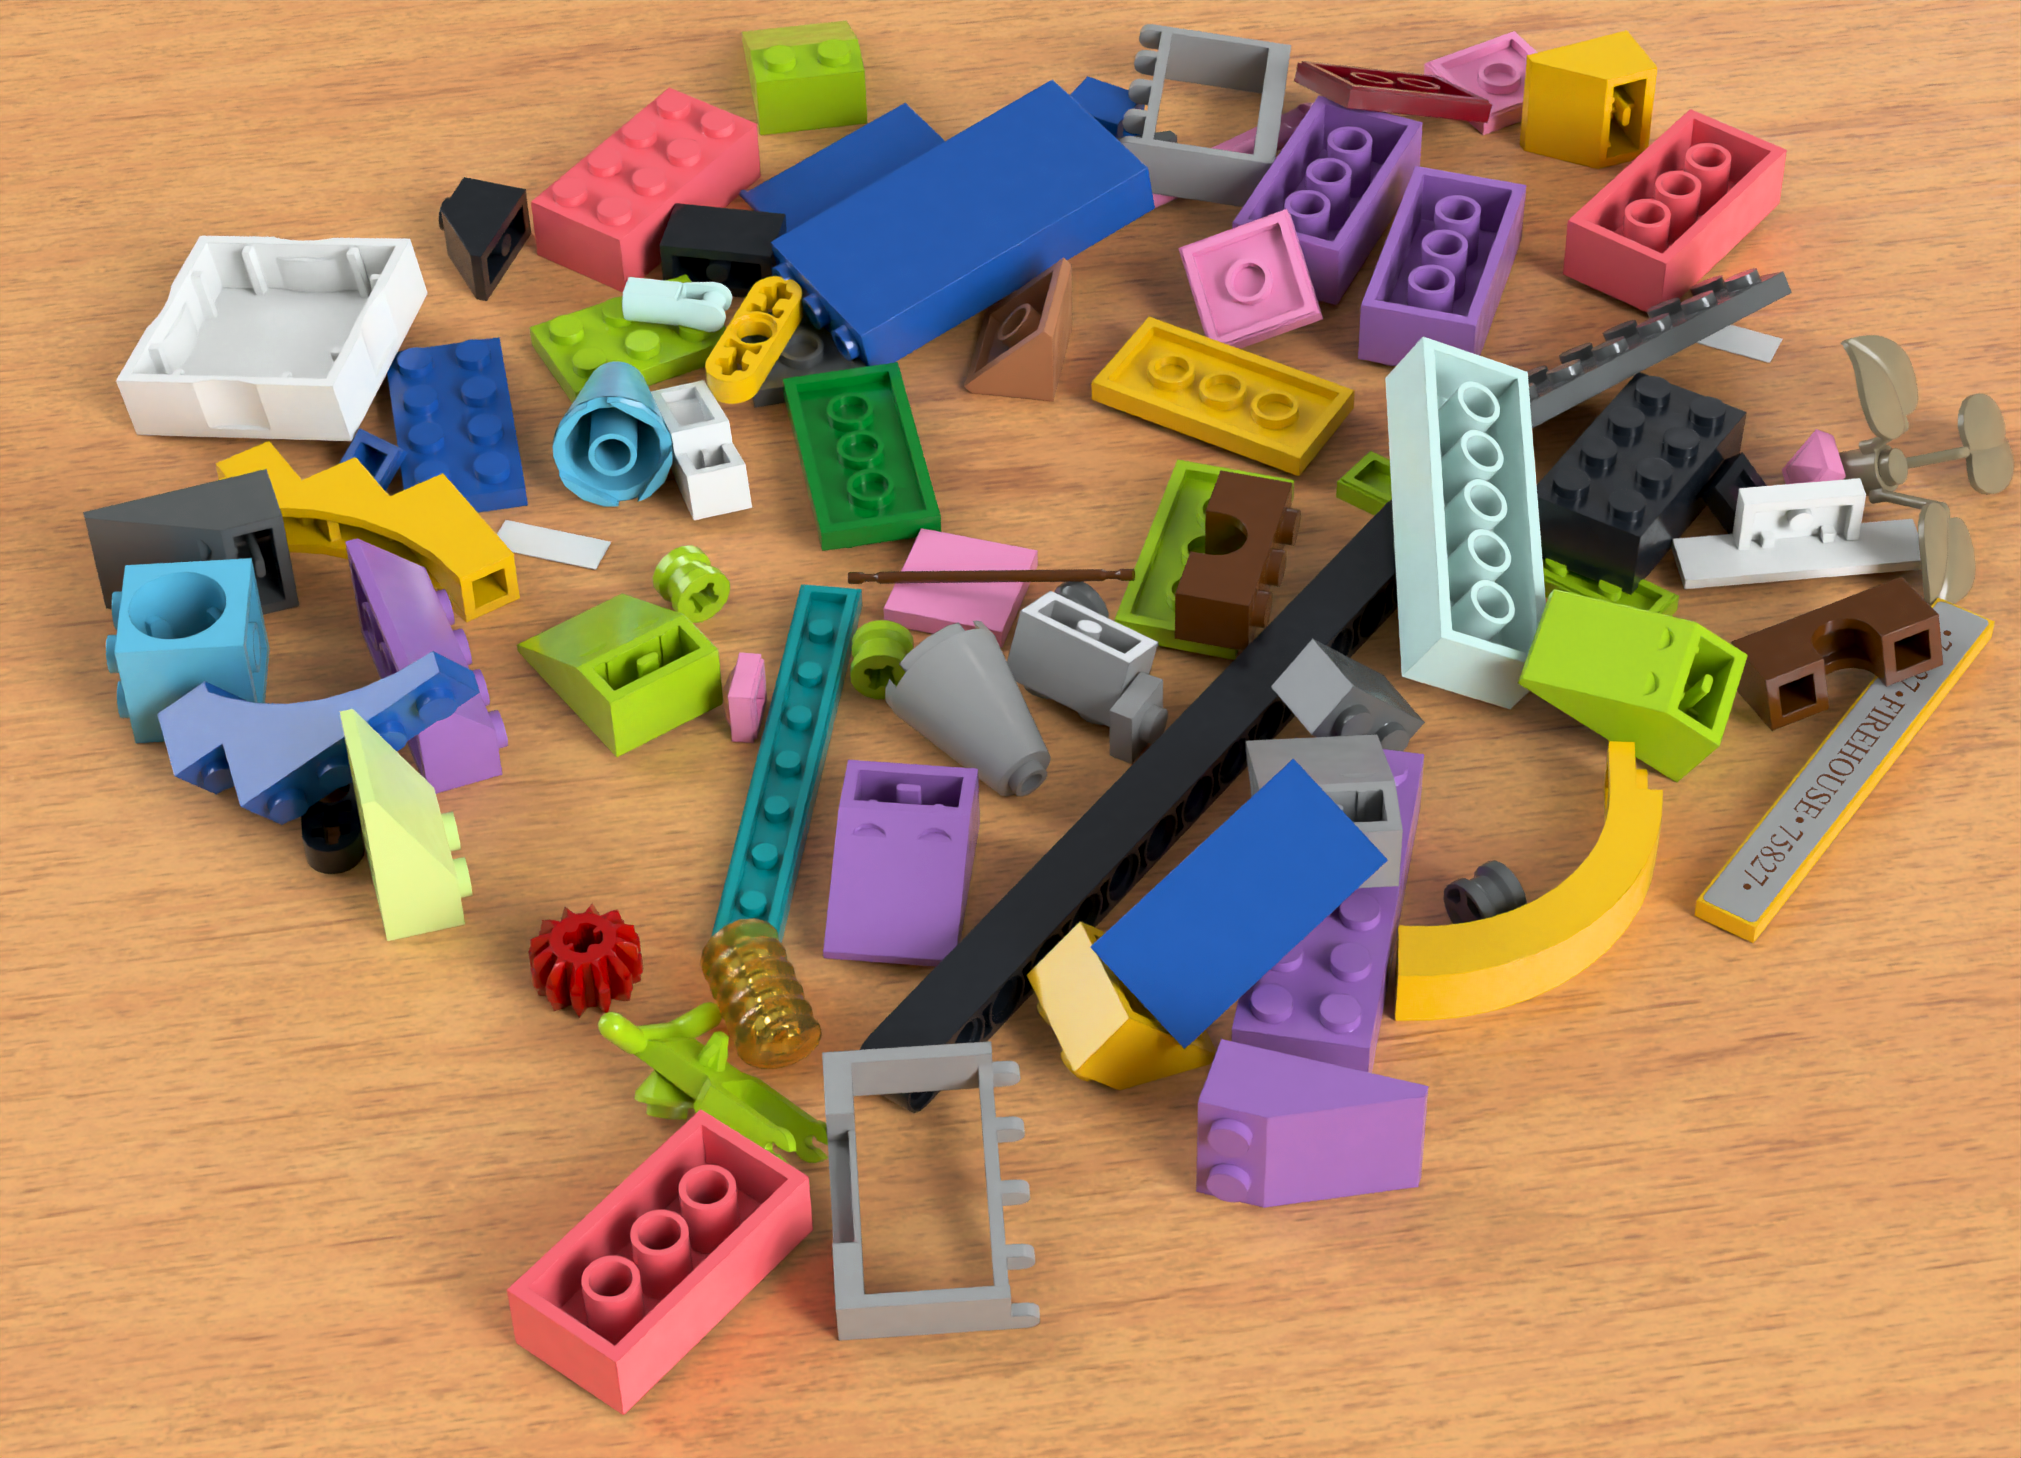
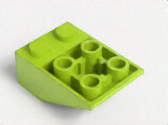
[1518,589,1748,783]
[517,593,723,757]

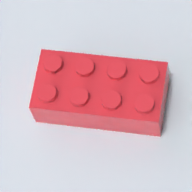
[531,88,761,292]
[1563,109,1787,312]
[507,1109,813,1415]

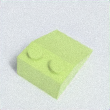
[340,709,473,941]

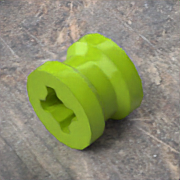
[653,545,730,623]
[850,620,914,699]

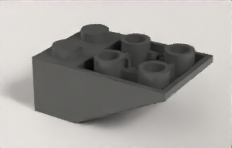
[83,469,299,615]

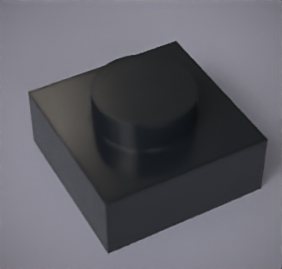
[1699,452,1767,534]

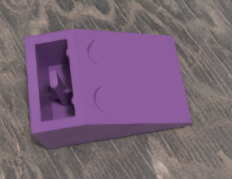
[823,760,980,967]

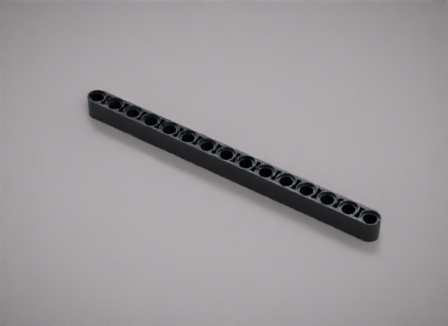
[860,499,1398,1113]

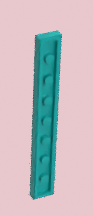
[708,584,863,969]

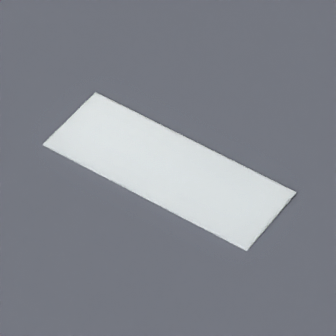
[1697,325,1783,363]
[497,520,611,570]

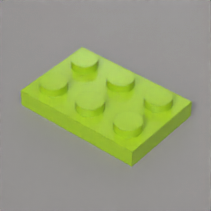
[529,275,726,403]

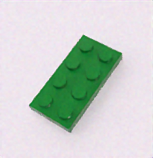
[783,362,941,551]

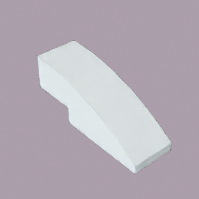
[651,380,752,520]

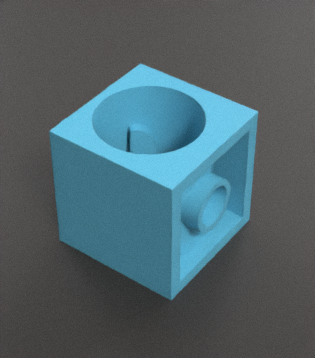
[106,558,270,743]

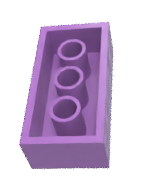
[1232,96,1423,305]
[1358,166,1526,366]

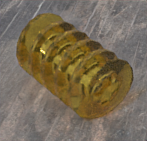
[700,918,822,1069]

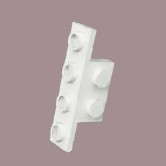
[1671,478,1921,589]

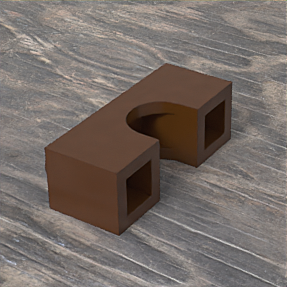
[1175,470,1301,651]
[1731,577,1943,731]

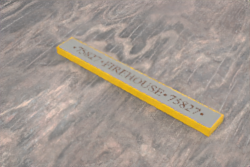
[1694,598,1995,943]

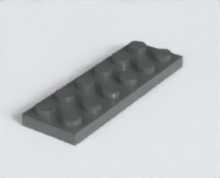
[1527,268,1792,428]

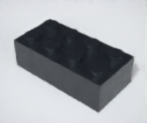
[1537,372,1747,595]

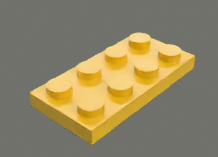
[1092,317,1355,476]

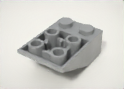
[1246,734,1403,888]

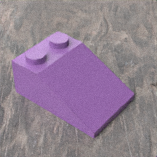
[1196,1039,1429,1208]

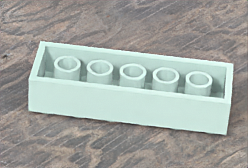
[1385,337,1546,709]

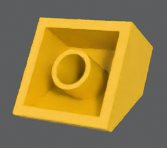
[1027,921,1217,1090]

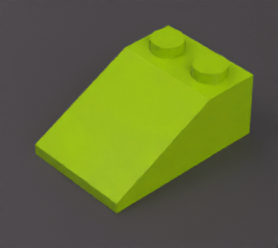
[742,21,868,135]

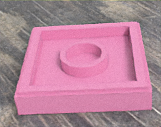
[1424,31,1538,135]
[1179,209,1323,349]
[883,528,1038,647]

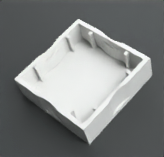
[116,236,428,441]

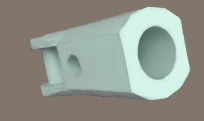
[622,277,733,332]

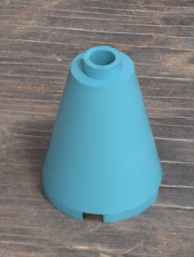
[552,361,673,507]

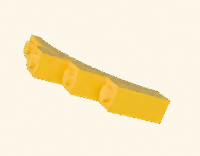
[215,441,520,623]

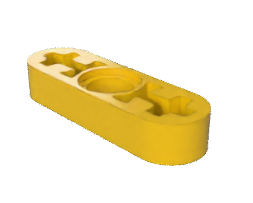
[705,276,803,404]

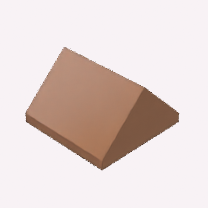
[964,257,1073,402]

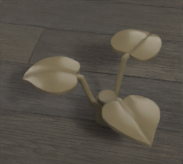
[1839,335,2014,606]

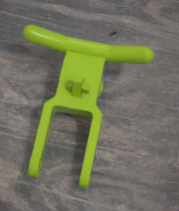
[598,1002,828,1163]

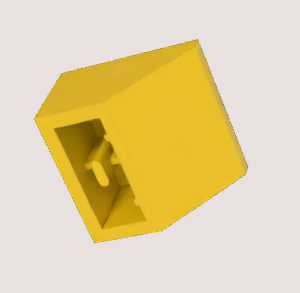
[1520,30,1657,169]

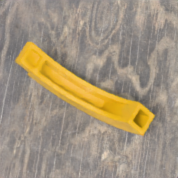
[1395,741,1663,1021]

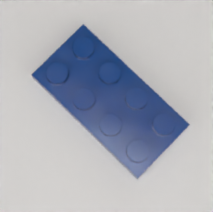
[387,337,528,513]

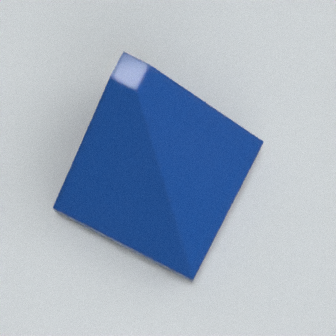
[339,428,407,492]

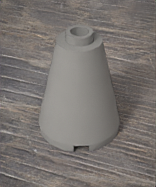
[885,621,1050,796]

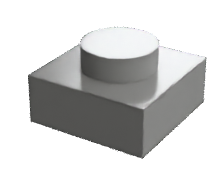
[1110,671,1168,764]

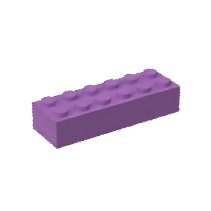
[1232,749,1424,1073]

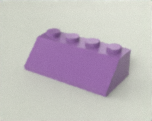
[345,538,508,794]

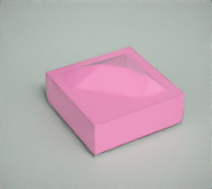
[1782,429,1846,484]
[723,652,767,743]

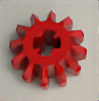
[528,903,644,1019]

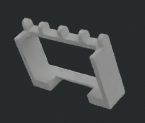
[1120,24,1291,207]
[822,1041,1040,1341]

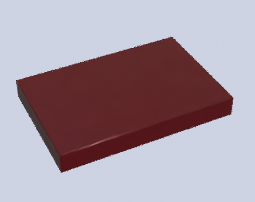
[1294,61,1492,123]

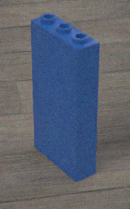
[771,79,1155,366]

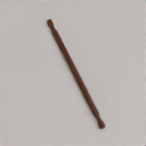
[848,569,1135,584]

